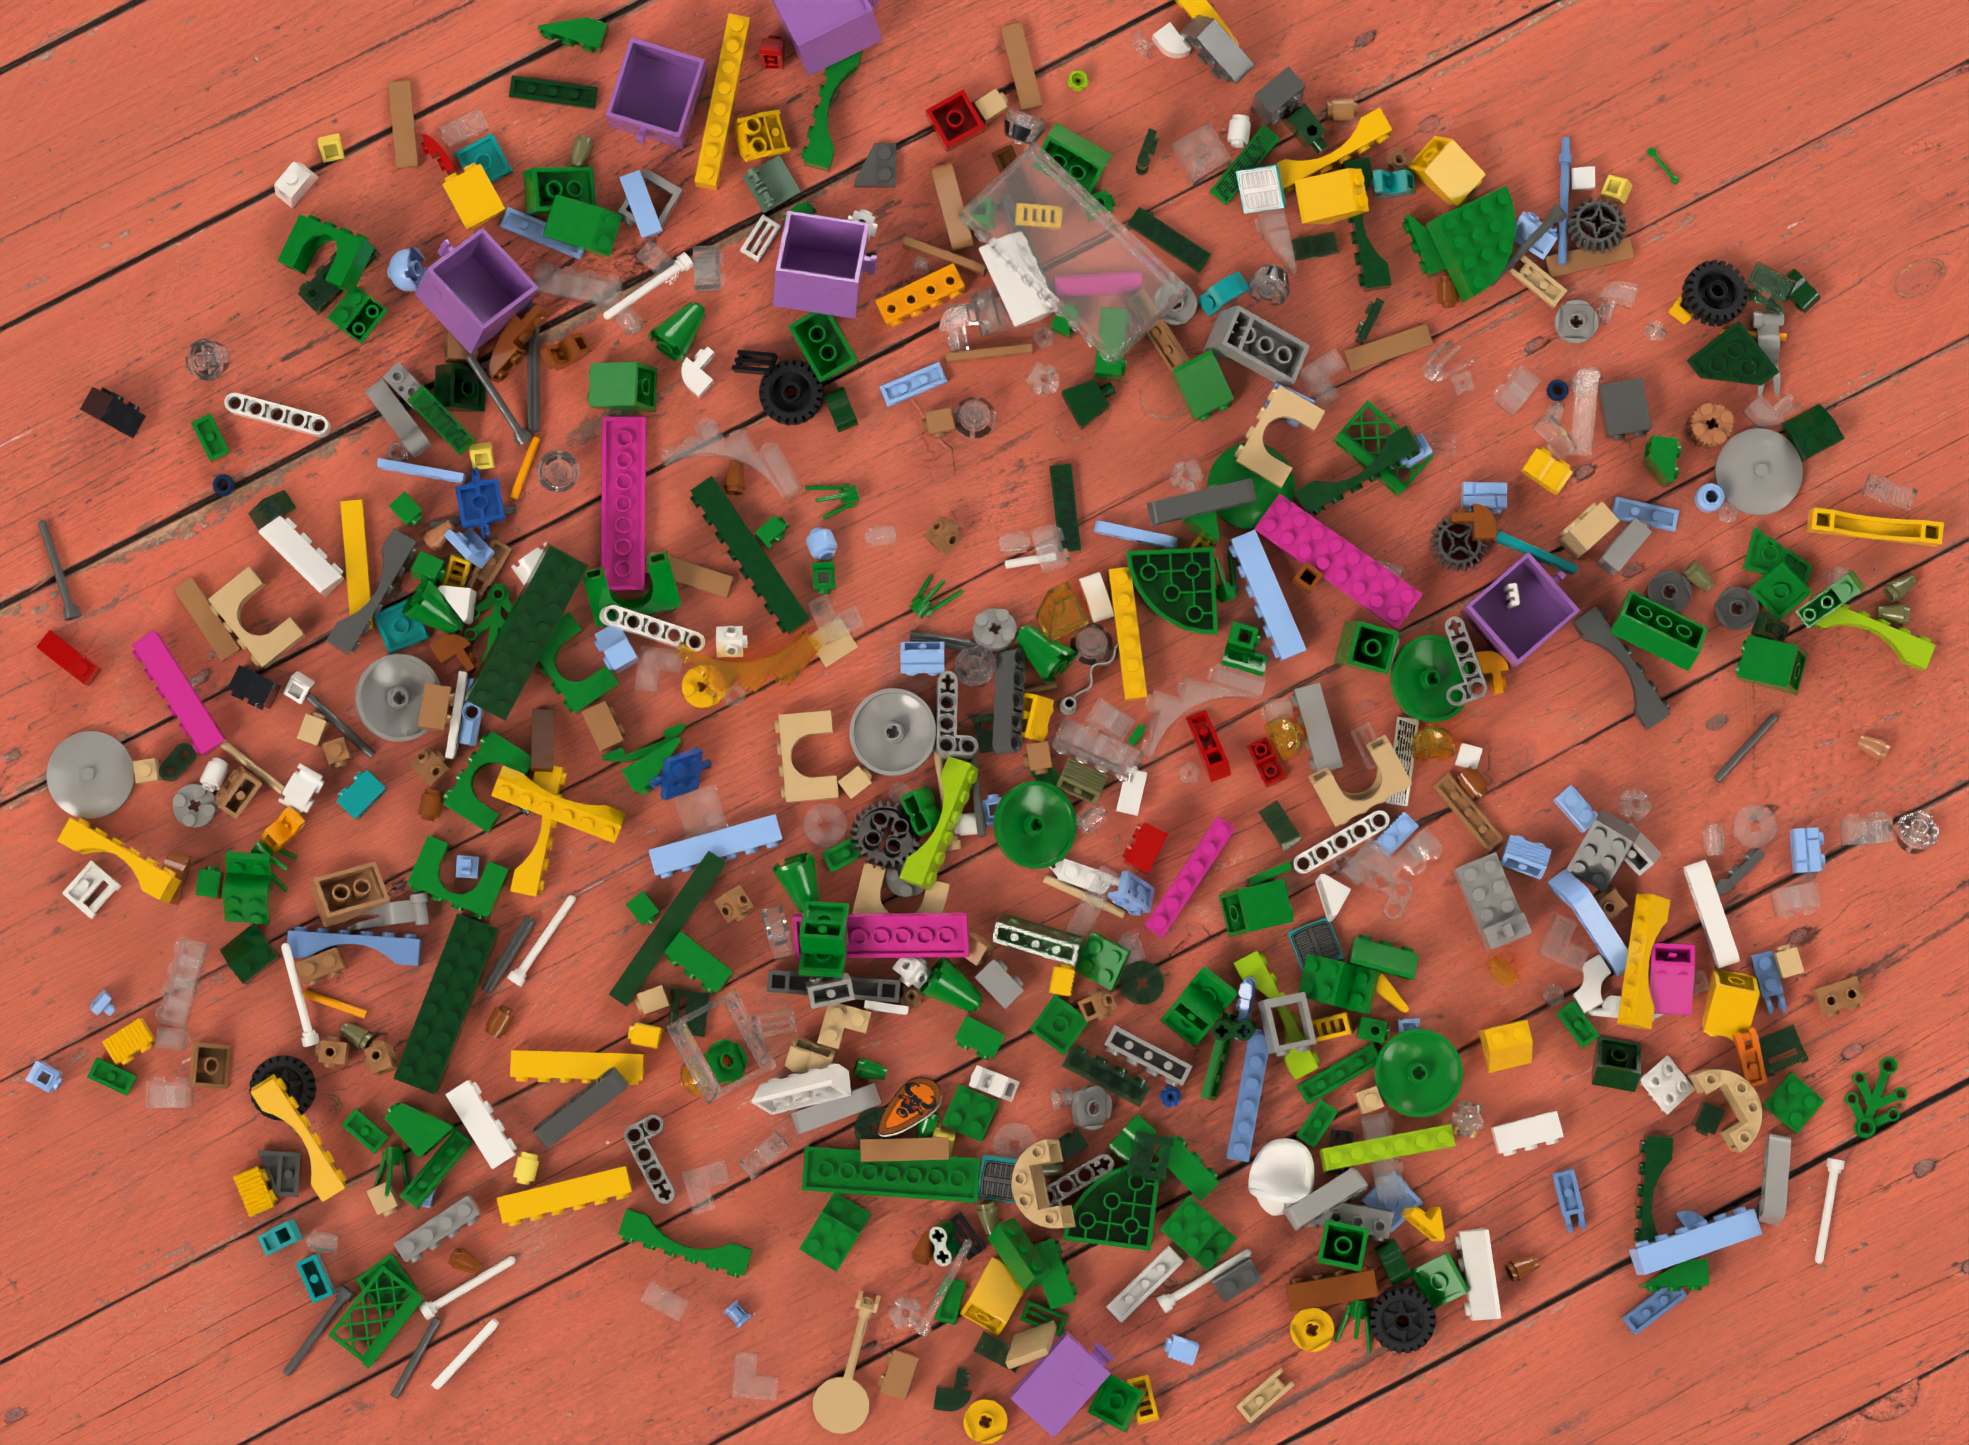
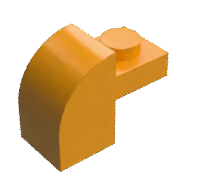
[1470,651,1509,695]
[260,806,305,853]

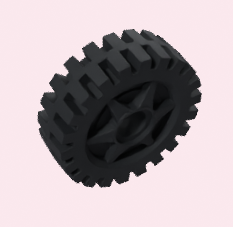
[1681,260,1749,326]
[759,360,824,426]
[249,1055,317,1121]
[1370,1286,1436,1354]

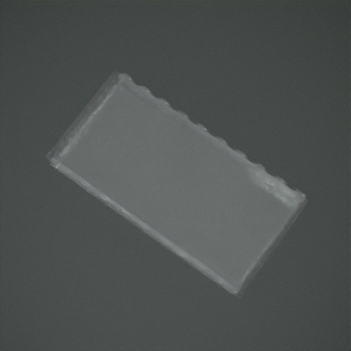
[958,142,1188,364]

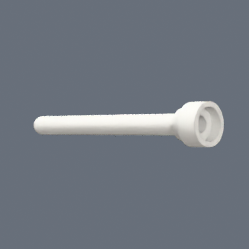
[603,252,694,320]
[507,895,576,987]
[281,943,320,1047]
[1815,1158,1845,1264]
[1156,1249,1252,1313]
[419,1256,516,1321]

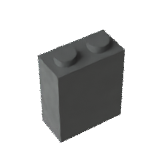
[1597,378,1652,441]
[1211,1258,1263,1302]

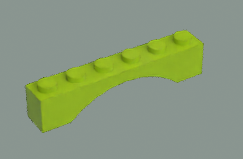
[1800,594,1936,671]
[899,756,979,891]
[1232,951,1320,1080]
[1319,1124,1456,1172]

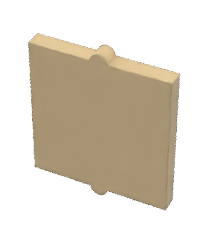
[807,617,858,667]

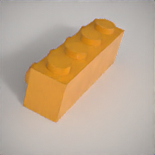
[875,263,965,328]

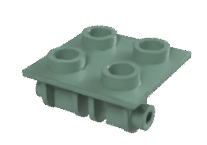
[742,155,801,213]

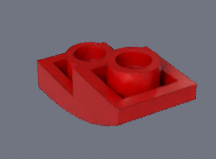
[421,134,457,175]
[1247,737,1286,788]

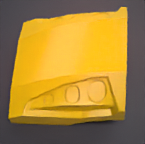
[734,109,791,162]

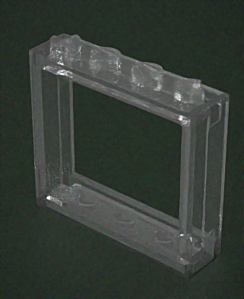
[666,990,777,1104]

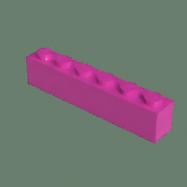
[132,630,228,756]
[1144,816,1236,938]

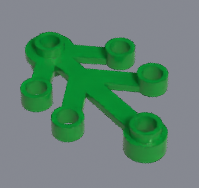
[464,584,513,663]
[1844,1057,1907,1138]

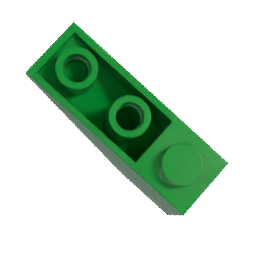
[537,17,609,54]
[1402,214,1447,278]
[1795,570,1865,629]
[1638,1259,1709,1292]

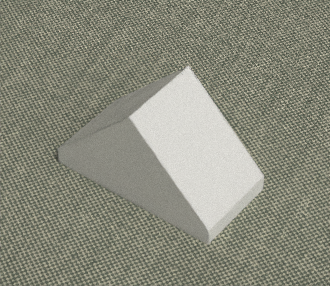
[438,585,477,625]
[1315,874,1351,922]

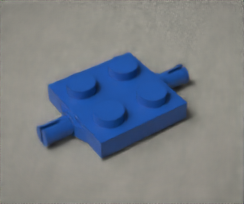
[455,468,506,538]
[650,747,712,800]

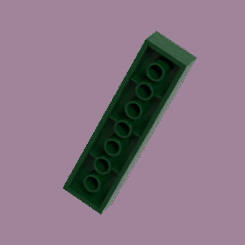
[465,543,589,721]
[393,913,501,1094]

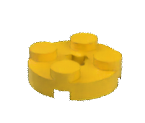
[682,665,725,708]
[1290,1308,1334,1352]
[963,1399,1008,1444]

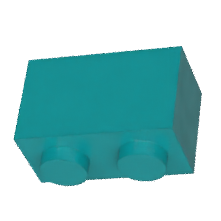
[336,770,388,820]
[295,1253,336,1304]

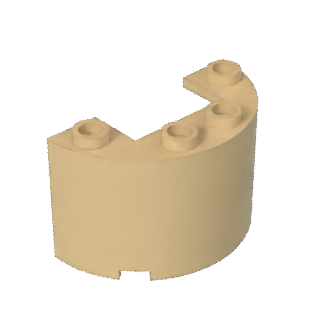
[1687,1069,1762,1153]
[1012,1139,1076,1228]

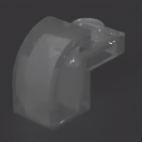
[1597,281,1639,325]
[939,303,980,352]
[1742,392,1795,428]
[761,905,795,959]

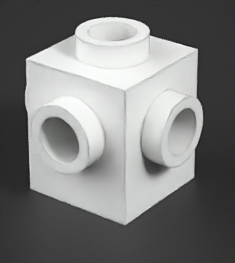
[847,209,878,242]
[716,626,748,658]
[892,957,932,989]

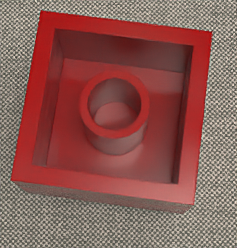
[926,89,985,152]
[1122,822,1168,875]

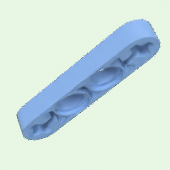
[1093,521,1179,549]

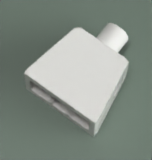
[274,161,319,209]

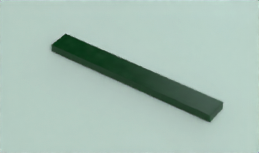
[609,850,727,1007]

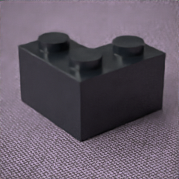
[80,387,146,438]
[227,665,281,710]

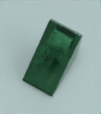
[248,490,297,530]

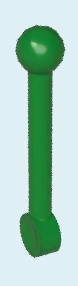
[1647,147,1679,184]

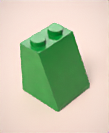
[1171,350,1234,422]
[587,362,657,412]
[1334,621,1399,675]
[1736,635,1808,696]
[1219,879,1294,937]
[384,1102,457,1158]
[1317,1220,1369,1272]

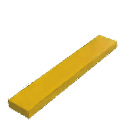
[340,499,374,630]

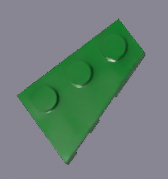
[1742,527,1812,585]

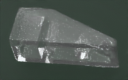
[1255,208,1297,275]

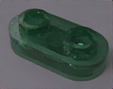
[159,743,197,782]

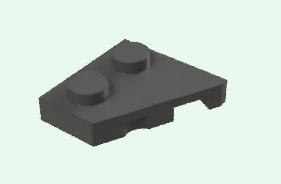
[854,143,896,188]
[258,1150,302,1197]

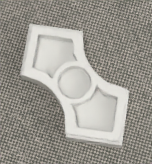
[1573,954,1611,1014]

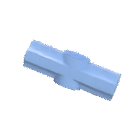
[457,678,484,746]

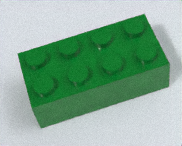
[1610,589,1708,671]

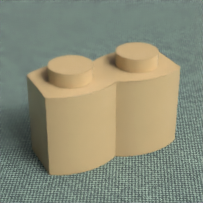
[784,1037,836,1073]

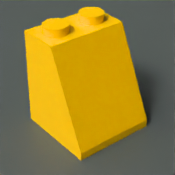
[1406,136,1486,207]
[442,162,506,231]
[1294,168,1369,224]
[1702,968,1760,1041]
[1478,1020,1533,1073]
[960,1257,1024,1336]

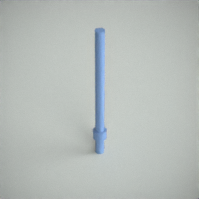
[1558,137,1572,265]

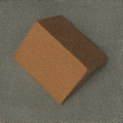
[189,1042,232,1089]

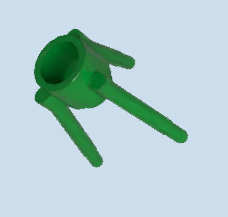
[805,484,859,519]
[1214,549,1238,603]
[909,574,964,618]
[250,841,298,892]
[375,1147,409,1197]
[1334,1300,1371,1354]

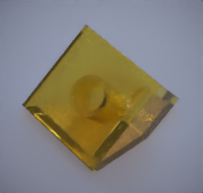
[1035,581,1089,642]

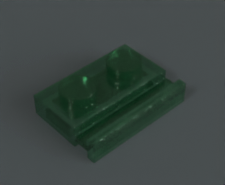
[1355,298,1385,345]

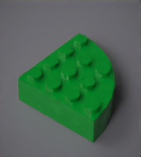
[1426,186,1516,302]
[1126,547,1218,636]
[1062,1162,1161,1251]

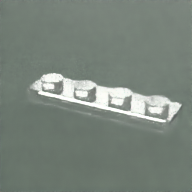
[1569,368,1600,456]
[1059,865,1121,952]

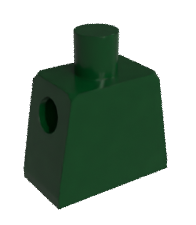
[1282,104,1328,153]
[1061,380,1116,430]

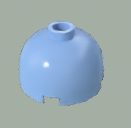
[387,247,427,292]

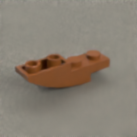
[487,304,549,383]

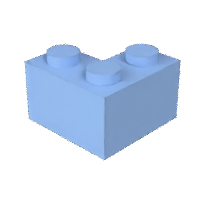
[594,626,640,674]

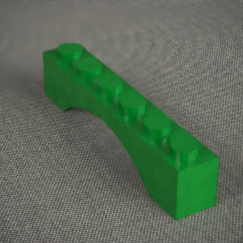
[801,49,864,172]
[618,1209,753,1278]

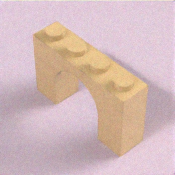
[1234,385,1325,488]
[208,567,307,669]
[775,710,839,803]
[1308,735,1412,827]
[852,864,950,914]

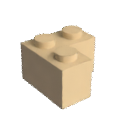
[817,1003,872,1049]

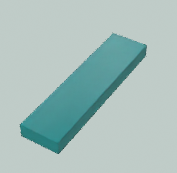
[1494,531,1578,575]

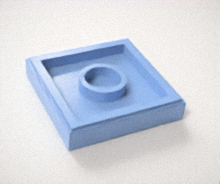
[1361,1170,1423,1233]

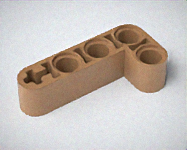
[929,162,974,251]

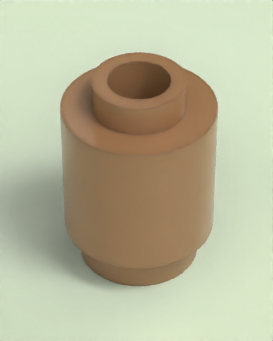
[1326,98,1358,121]

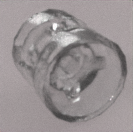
[1049,1085,1073,1111]

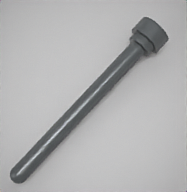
[1490,204,1568,286]
[466,353,532,446]
[38,520,82,621]
[283,1285,356,1376]

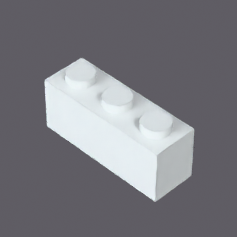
[1491,1111,1564,1156]

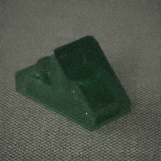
[1751,610,1790,643]

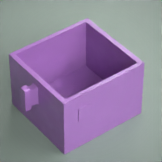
[772,0,883,76]
[606,37,708,149]
[773,211,877,319]
[415,227,539,354]
[1460,552,1580,670]
[1010,1330,1115,1438]

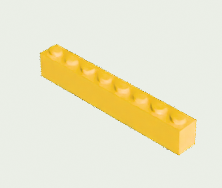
[694,14,751,191]

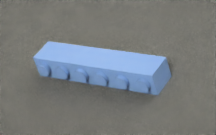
[1228,530,1307,661]
[648,814,783,879]
[1629,1206,1762,1275]

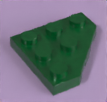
[1687,321,1779,386]

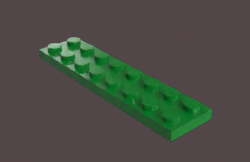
[802,1146,981,1203]

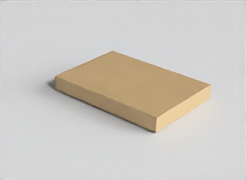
[1005,1320,1057,1369]

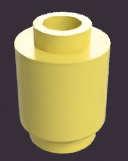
[513,1151,539,1185]

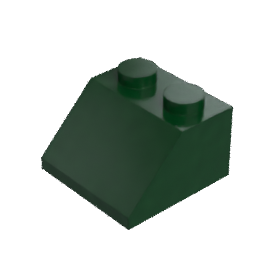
[434,363,486,412]
[1781,403,1845,462]
[220,923,281,984]
[1592,1036,1641,1092]

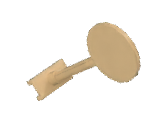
[813,1290,881,1434]

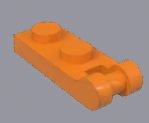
[1732,1027,1767,1087]

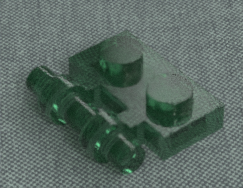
[1746,262,1796,315]

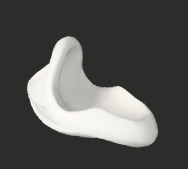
[1248,1138,1315,1216]

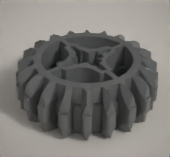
[1568,197,1627,255]
[1429,517,1488,572]

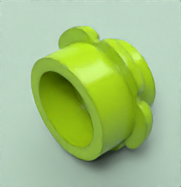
[1067,70,1089,91]

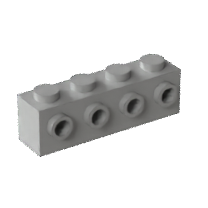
[1104,1025,1193,1087]
[394,1194,482,1263]
[1308,1201,1394,1242]

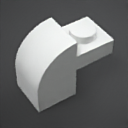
[1152,22,1191,58]
[681,346,715,399]
[969,1065,1020,1102]

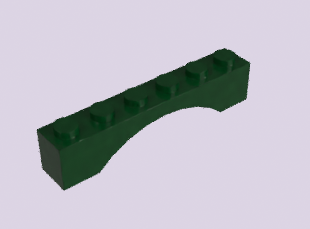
[1339,157,1392,292]
[1294,425,1423,516]
[1632,1135,1673,1270]

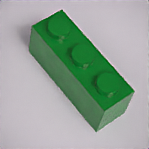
[1154,1135,1219,1201]
[988,1217,1051,1291]
[1033,1237,1078,1310]

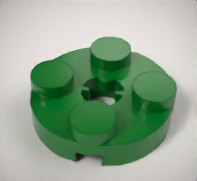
[703,1039,748,1084]

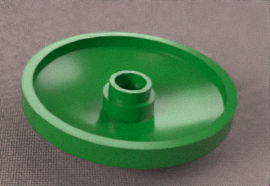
[1207,443,1295,530]
[1390,635,1473,722]
[993,781,1077,869]
[1374,1029,1463,1117]

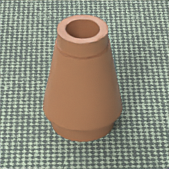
[423,520,456,551]
[1856,735,1891,761]

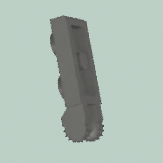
[1715,848,1765,895]

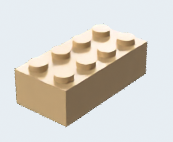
[1558,502,1620,560]

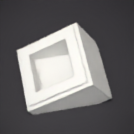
[1571,166,1595,190]
[283,671,315,705]
[1455,743,1483,770]

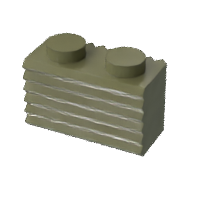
[1056,758,1108,805]

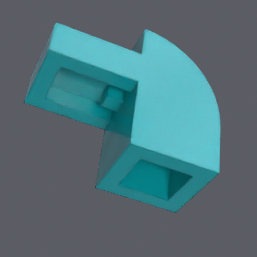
[1371,169,1416,198]
[1197,271,1251,317]
[257,1219,304,1256]

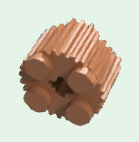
[1686,402,1734,449]

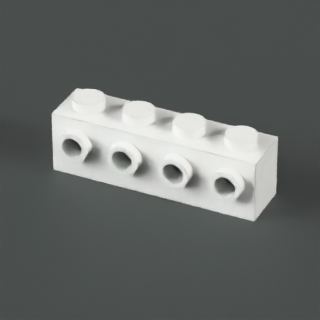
[445,1080,517,1169]

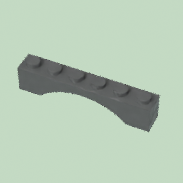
[325,528,417,655]
[1571,606,1670,730]
[767,970,901,1003]

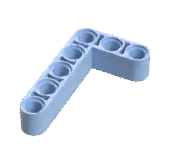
[1547,869,1628,976]

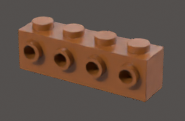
[1285,1265,1378,1312]

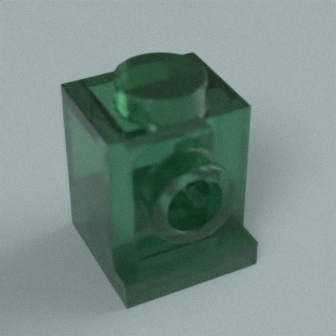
[1058,1127,1088,1160]

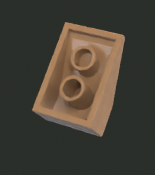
[310,861,390,927]

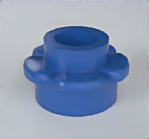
[1159,1086,1181,1108]

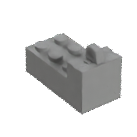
[1204,305,1310,386]
[1453,852,1532,951]

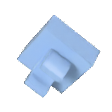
[455,855,480,879]
[89,989,116,1016]

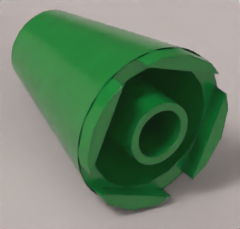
[648,302,706,362]
[402,579,465,634]
[1016,625,1076,684]
[772,852,820,913]
[920,957,983,1013]

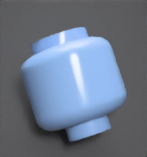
[1694,483,1725,513]
[806,527,838,561]

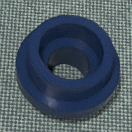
[1546,380,1568,402]
[213,474,235,496]

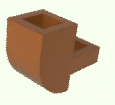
[540,332,592,371]
[1450,504,1497,541]
[1292,562,1324,594]
[430,634,477,674]
[157,851,191,905]

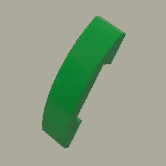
[602,723,686,763]

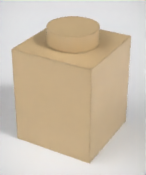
[974,89,1009,125]
[297,712,330,747]
[133,758,162,785]
[838,766,873,800]
[1773,944,1804,978]
[635,985,671,1015]
[1354,1086,1384,1114]
[367,1182,400,1217]

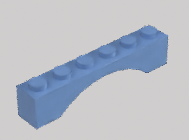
[287,927,422,966]
[1225,1029,1269,1162]

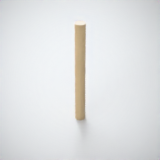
[220,742,285,795]
[1043,874,1126,918]

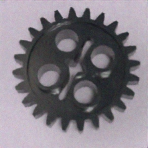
[850,800,922,870]

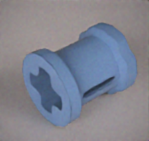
[723,1300,752,1329]

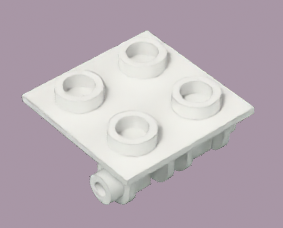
[1639,1055,1695,1115]

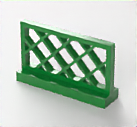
[1333,400,1434,497]
[328,1265,426,1369]

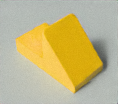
[1401,1207,1445,1241]

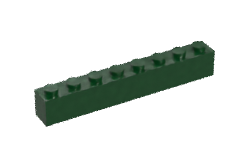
[690,476,811,636]

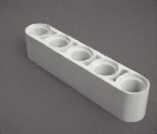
[224,393,331,437]
[599,605,705,652]
[1292,810,1390,874]
[1683,860,1740,969]

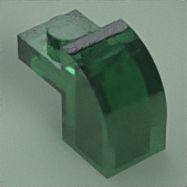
[933,1366,972,1411]

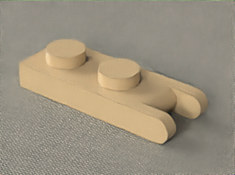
[1508,255,1568,308]
[1236,1367,1295,1423]

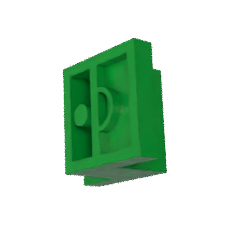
[222,851,273,924]
[798,901,850,978]
[1298,954,1380,1015]
[1160,966,1238,1047]
[799,1193,872,1272]
[1159,1196,1237,1272]

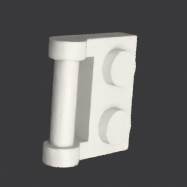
[62,860,122,919]

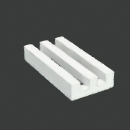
[740,215,781,263]
[1503,583,1520,610]
[864,1000,909,1015]

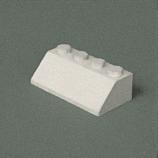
[978,232,1058,327]
[258,516,345,597]
[752,1064,851,1115]
[1455,1228,1502,1321]

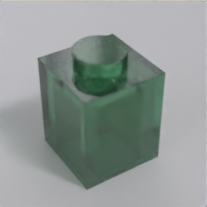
[1691,1101,1725,1137]

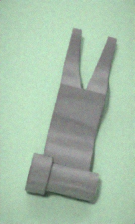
[1751,311,1784,397]
[1059,644,1118,716]
[347,893,429,931]

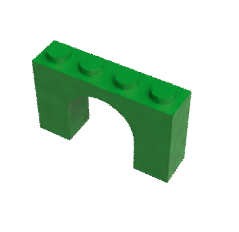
[277,214,375,294]
[583,551,681,627]
[538,612,620,715]
[443,731,531,833]
[407,835,511,920]

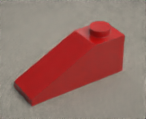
[759,35,785,70]
[37,630,102,686]
[1186,710,1231,782]

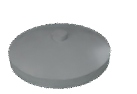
[1714,428,1803,516]
[355,654,441,742]
[849,688,936,776]
[46,731,135,819]

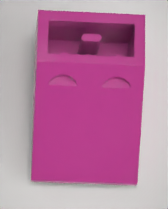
[1648,943,1695,1015]

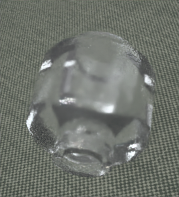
[1075,803,1108,835]

